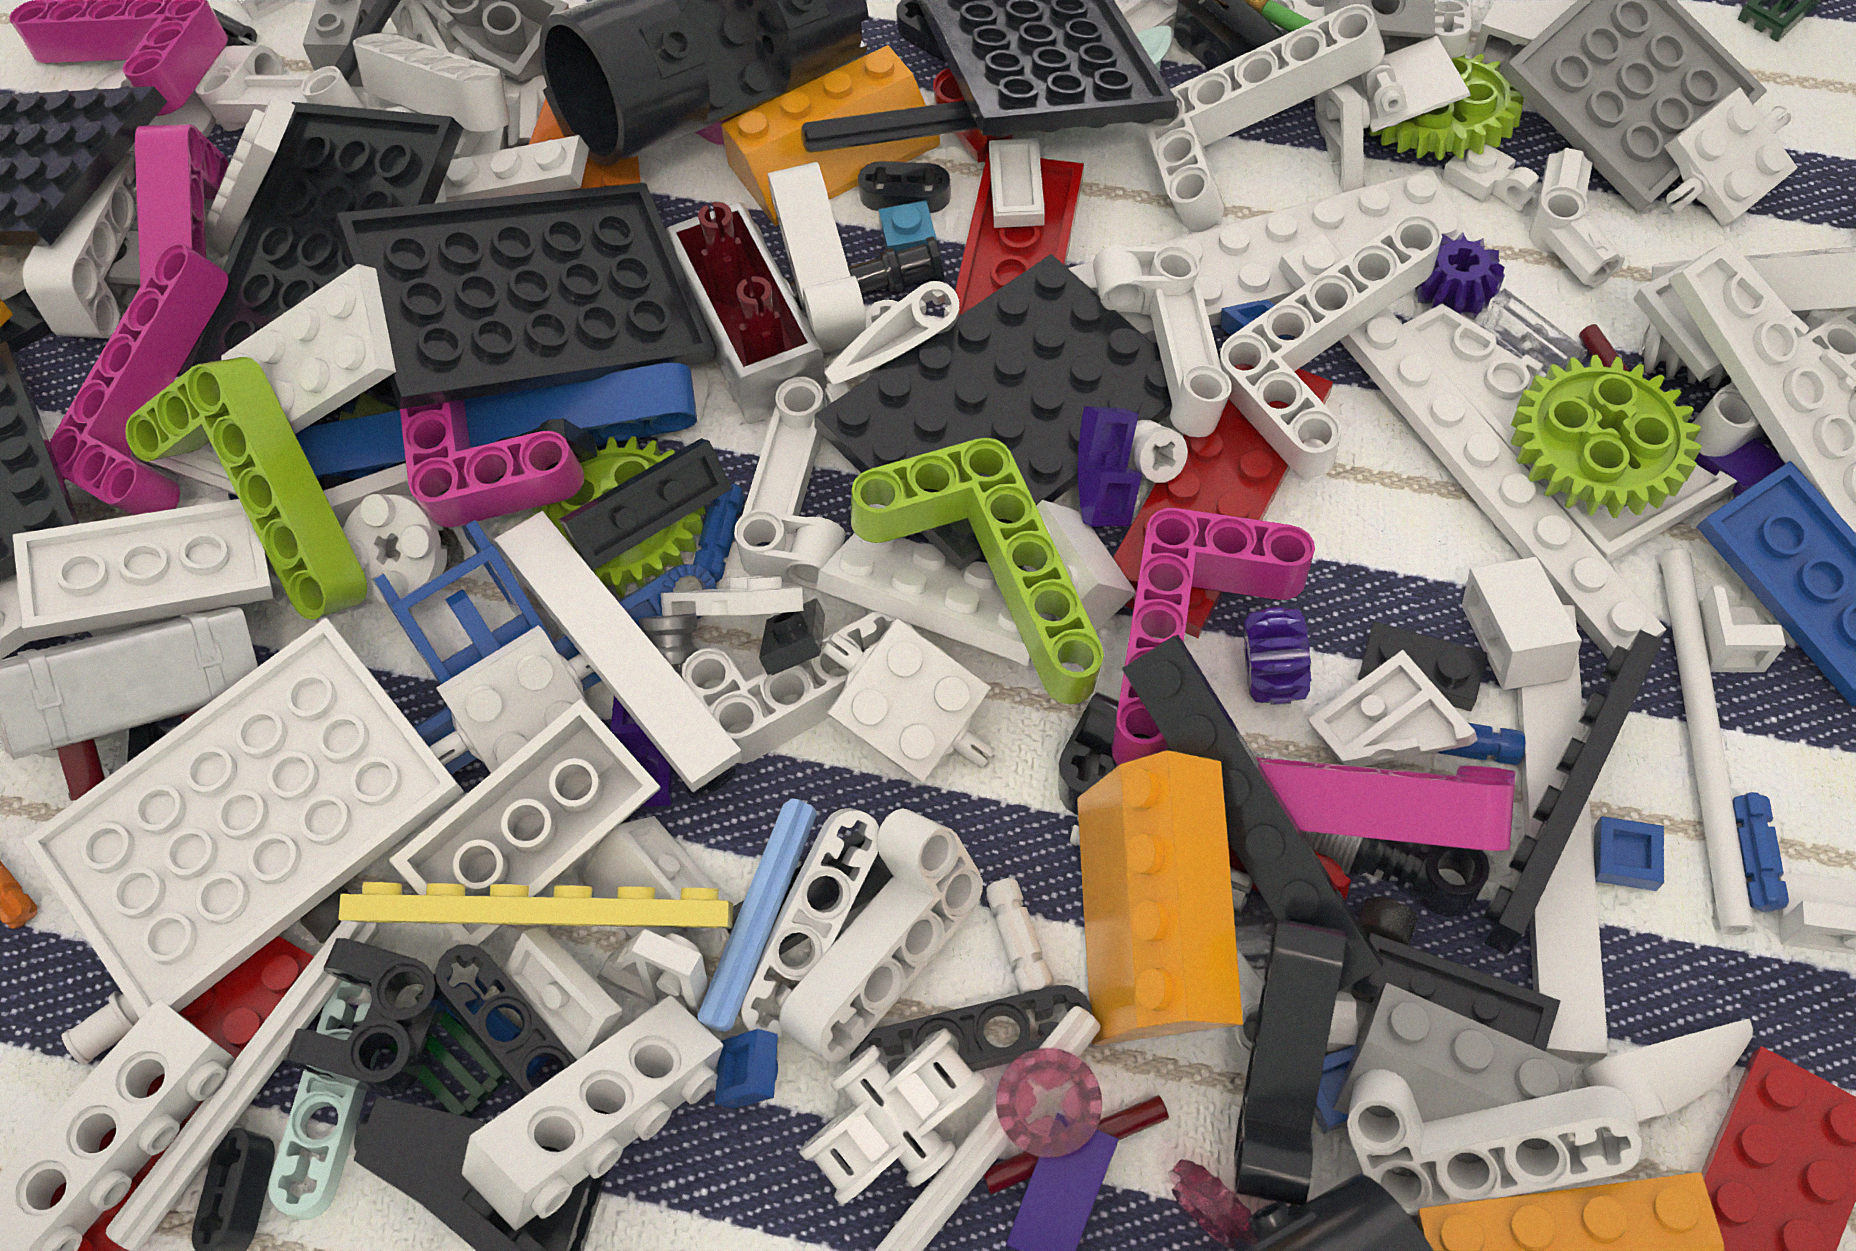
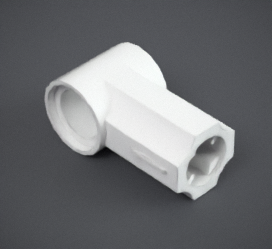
[504,74,547,148]

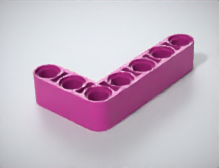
[9,0,228,116]
[135,124,229,372]
[49,243,228,515]
[400,400,584,527]
[1112,508,1315,766]
[1256,757,1516,851]

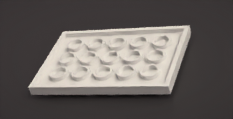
[22,617,464,1018]

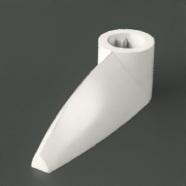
[824,281,959,385]
[1582,1019,1753,1132]

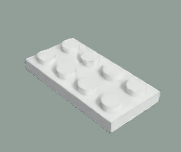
[221,264,396,434]
[13,499,274,641]
[816,533,1058,666]

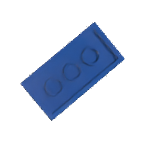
[1696,460,1856,707]

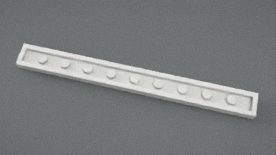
[1278,233,1666,659]

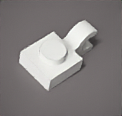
[1442,144,1539,211]

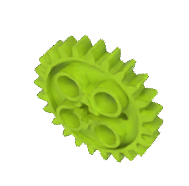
[1369,53,1524,160]
[1511,355,1702,518]
[526,436,706,598]

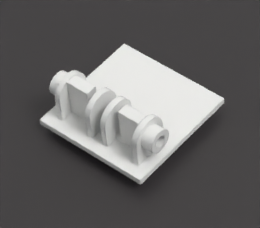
[1347,36,1470,132]

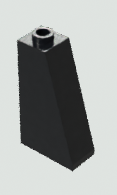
[353,1096,610,1251]

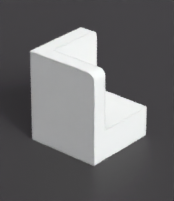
[1699,586,1786,672]

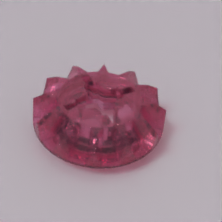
[996,1048,1102,1158]
[1168,1159,1252,1249]

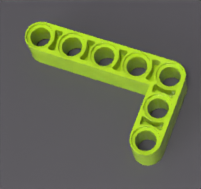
[125,357,367,620]
[850,438,1104,705]

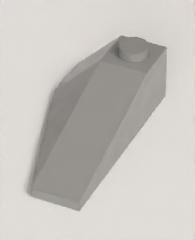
[419,0,569,81]

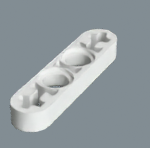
[738,808,880,1036]

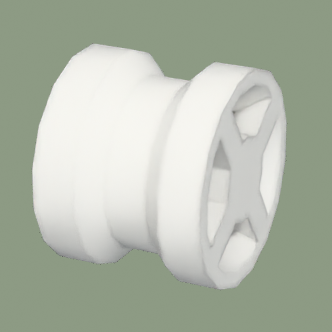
[1128,420,1188,483]

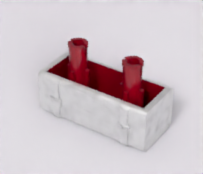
[666,202,827,424]
[0,606,258,801]

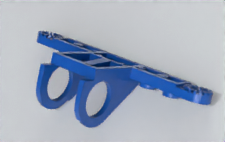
[372,520,718,774]

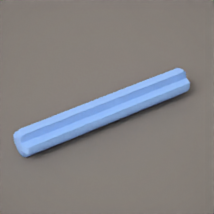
[698,798,817,1032]

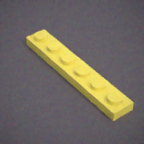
[339,882,733,929]

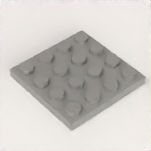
[1499,0,1768,213]

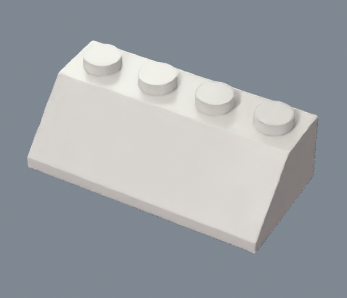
[389,698,661,947]

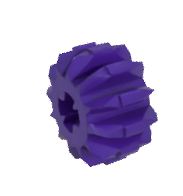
[1415,232,1505,320]
[1243,607,1312,705]

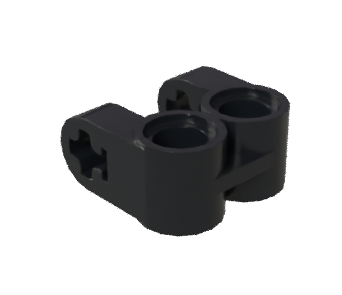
[283,938,446,1096]

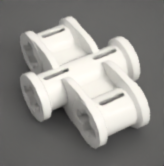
[799,1028,987,1205]

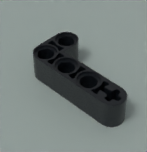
[1234,918,1345,1206]

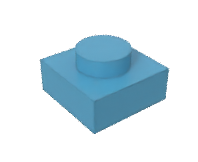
[878,200,937,251]

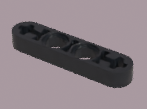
[434,944,609,1114]
[850,985,1092,1093]

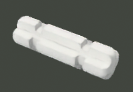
[986,878,1053,994]

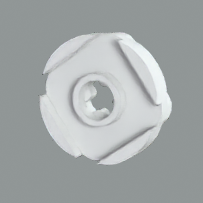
[343,494,447,604]

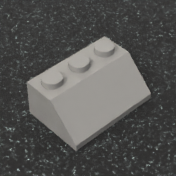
[1333,982,1577,1197]

